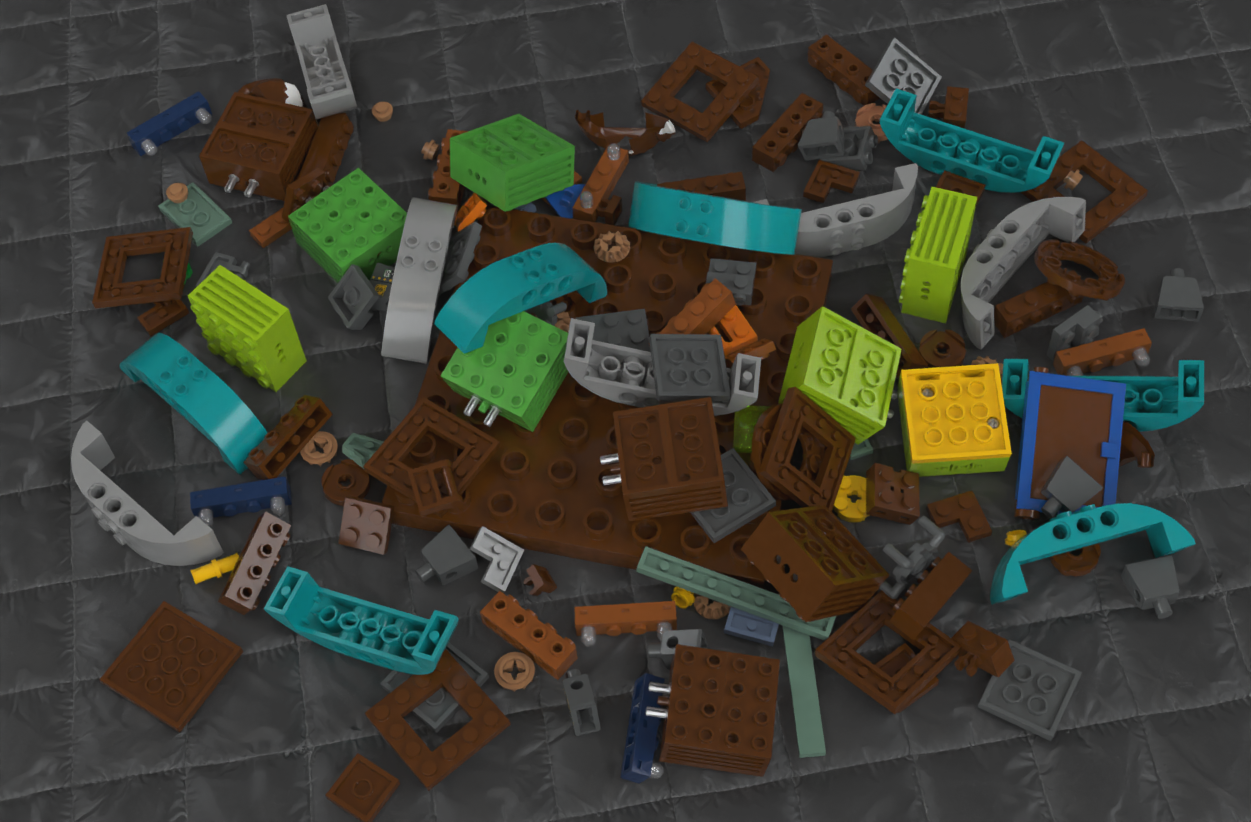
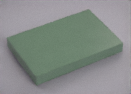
[158,182,232,247]

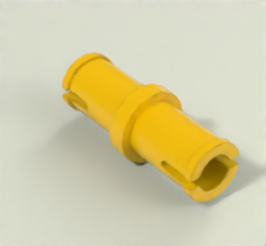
[190,552,239,585]

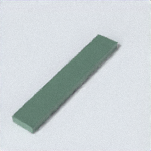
[782,625,826,758]

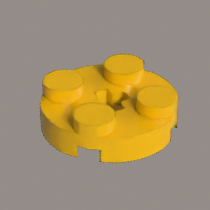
[832,475,870,523]

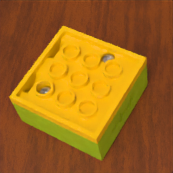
[897,363,1012,477]

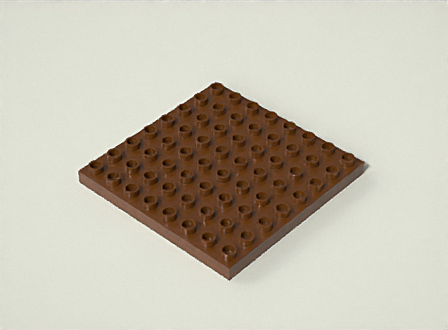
[382,205,833,590]

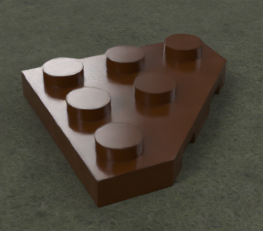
[706,57,770,129]

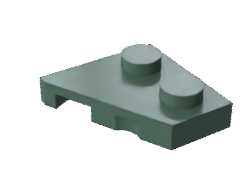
[342,433,384,469]

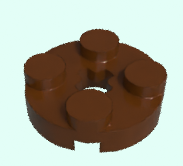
[919,329,966,368]
[321,459,371,506]
[1049,543,1101,576]

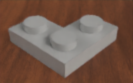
[470,526,524,593]

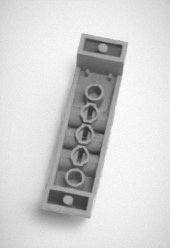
[286,4,358,120]
[754,163,918,258]
[381,197,458,364]
[961,197,1086,350]
[564,318,761,416]
[71,421,224,566]

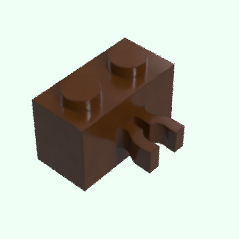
[928,86,969,129]
[952,621,1015,678]

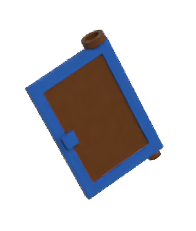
[1014,367,1126,520]

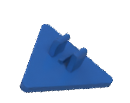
[545,184,586,219]

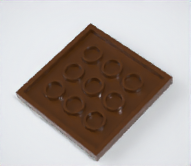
[99,601,244,732]

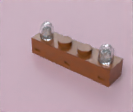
[572,143,629,222]
[1053,328,1152,376]
[574,601,677,647]

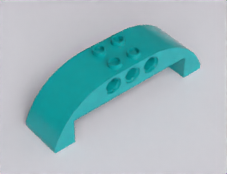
[879,88,1064,193]
[628,181,802,255]
[434,243,607,354]
[120,333,268,475]
[1002,359,1204,432]
[990,503,1196,605]
[264,566,459,675]

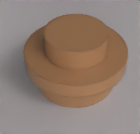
[372,102,393,122]
[421,139,440,161]
[1063,169,1083,191]
[166,183,188,203]

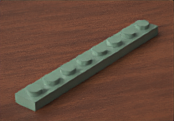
[636,546,836,641]

